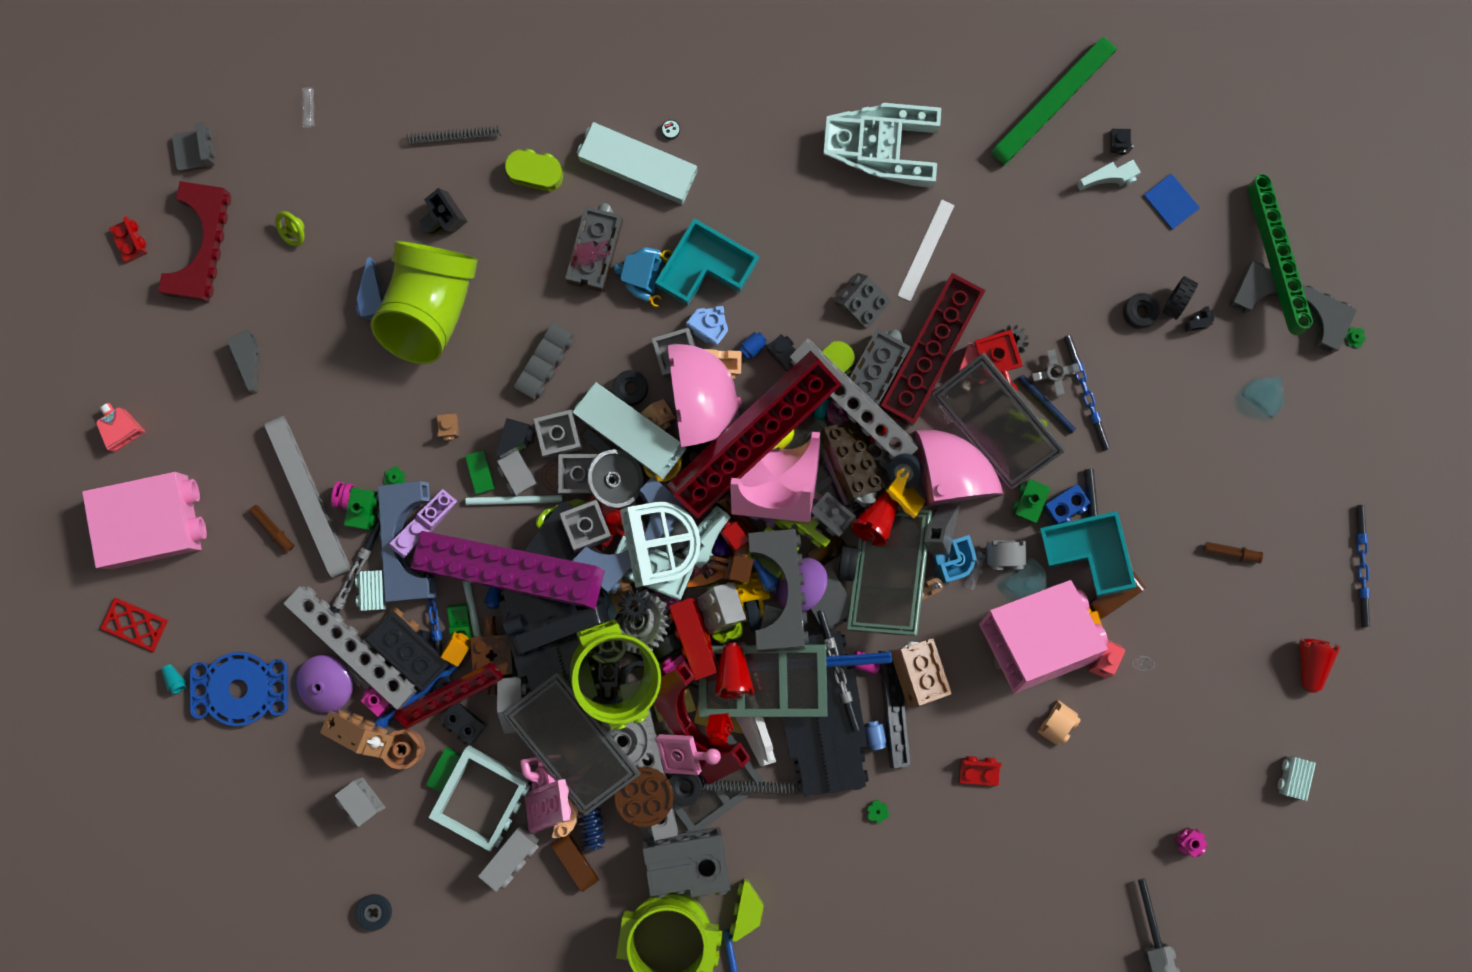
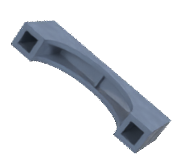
[573,476,687,596]
[377,481,437,602]

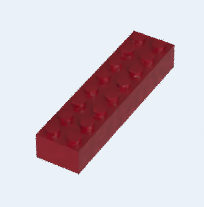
[880,273,986,427]

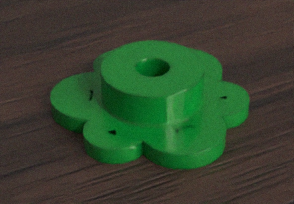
[1345,327,1366,348]
[384,466,405,485]
[867,800,889,823]

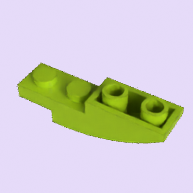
[767,517,830,548]

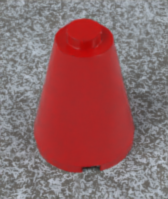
[852,492,899,547]
[1299,638,1341,693]
[714,643,754,699]

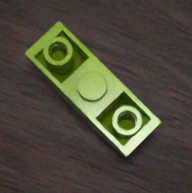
[729,879,764,942]

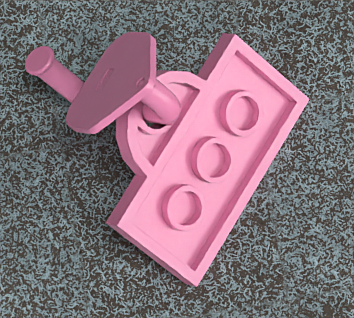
[520,754,584,833]

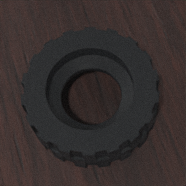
[1162,276,1198,320]

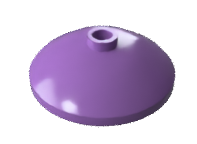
[775,558,827,612]
[296,655,353,713]

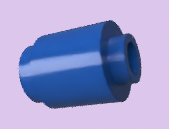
[739,332,767,359]

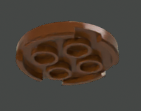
[614,766,673,827]

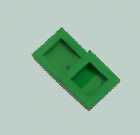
[465,450,495,494]
[447,603,471,645]
[426,747,461,793]

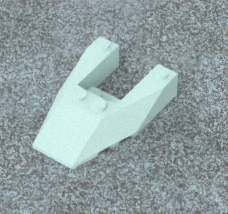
[824,103,941,188]

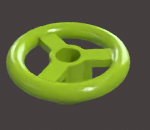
[275,211,305,247]

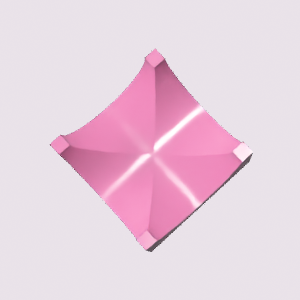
[731,432,820,522]

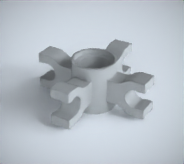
[1033,349,1080,397]

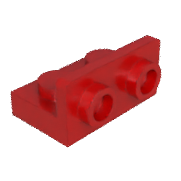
[109,216,148,263]
[959,756,1002,786]

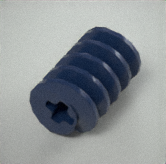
[577,807,605,850]

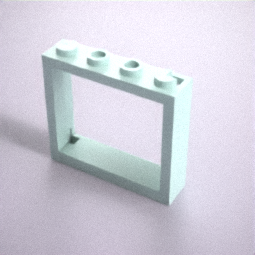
[429,745,530,852]

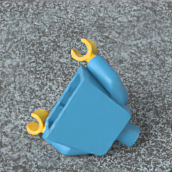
[615,247,672,307]

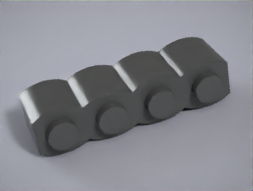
[514,323,575,401]

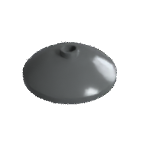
[587,450,643,508]

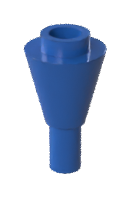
[753,558,780,593]
[483,587,502,609]

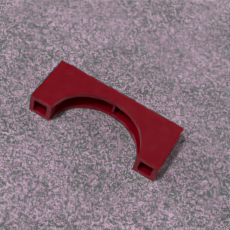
[158,181,231,302]
[653,661,751,784]

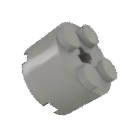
[987,540,1026,570]

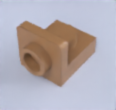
[437,413,459,441]

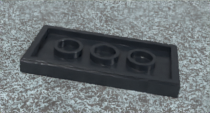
[365,610,450,692]

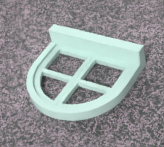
[620,502,700,587]

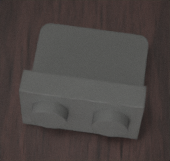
[172,122,216,171]
[834,273,890,328]
[811,491,856,537]

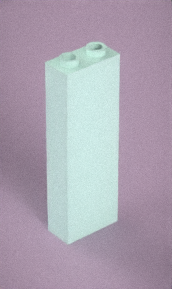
[577,122,698,205]
[573,382,686,479]

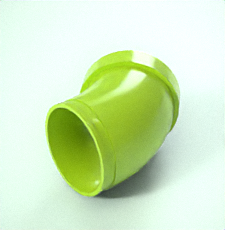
[371,241,478,364]

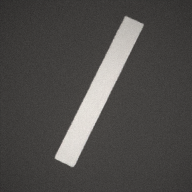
[898,200,954,301]

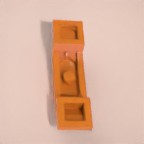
[686,543,750,588]

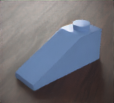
[356,257,383,321]

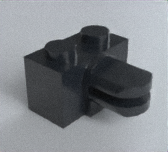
[419,188,468,234]

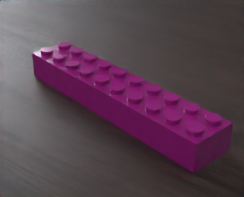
[410,531,605,609]

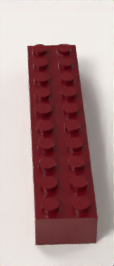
[667,350,842,518]

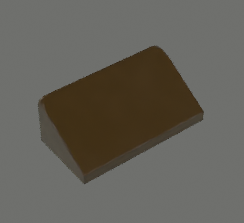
[806,535,847,566]

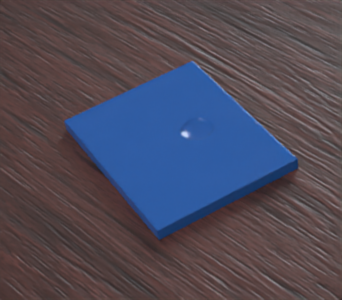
[1144,173,1200,230]

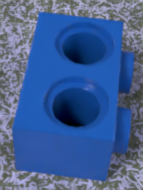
[1043,484,1090,525]

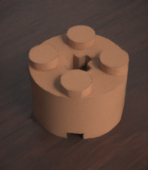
[383,729,426,770]

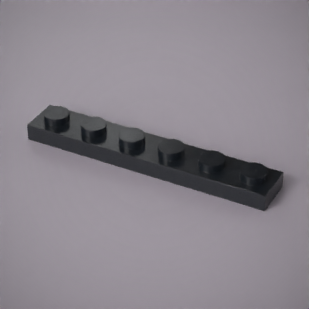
[878,649,911,768]

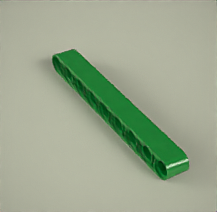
[991,36,1118,166]
[1247,174,1313,336]

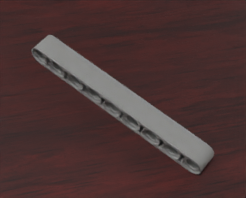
[264,415,351,578]

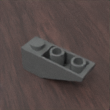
[227,330,261,394]
[924,504,960,555]

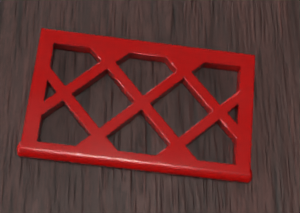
[100,597,168,652]

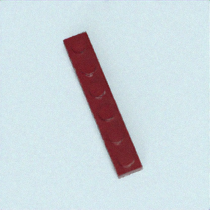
[394,662,503,729]

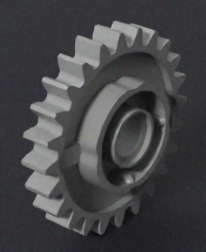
[615,592,670,655]
[591,719,655,773]

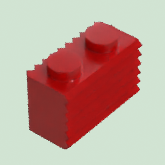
[721,521,749,552]

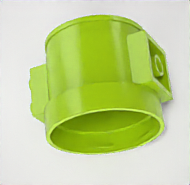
[570,619,661,730]
[616,892,722,972]

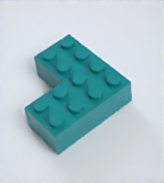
[655,218,760,306]
[1040,511,1137,598]

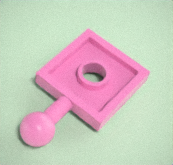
[656,734,721,775]

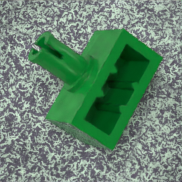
[1011,479,1051,524]
[344,487,379,530]

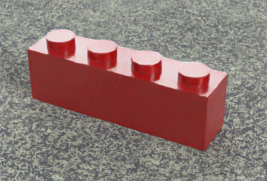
[669,598,719,681]

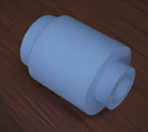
[864,721,887,751]

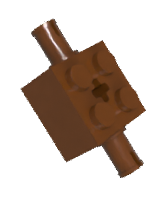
[471,616,512,695]

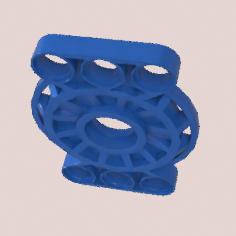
[190,652,288,726]

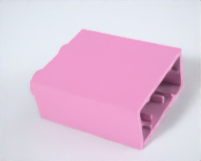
[82,472,207,570]
[979,580,1108,694]

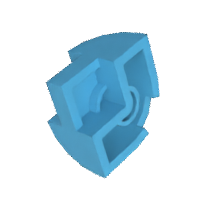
[932,535,977,583]

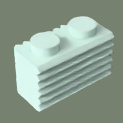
[355,570,387,611]
[1278,756,1316,801]

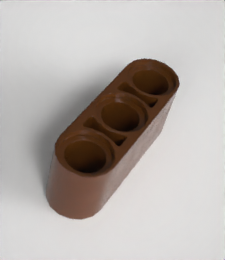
[1089,572,1146,619]
[551,834,599,892]

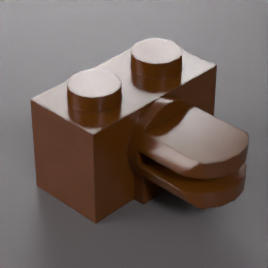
[707,553,754,586]

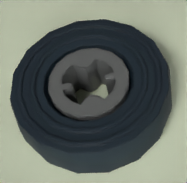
[356,894,392,931]

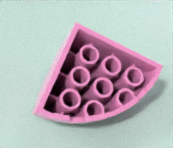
[668,344,742,447]
[914,430,1003,506]

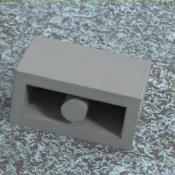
[497,450,538,496]

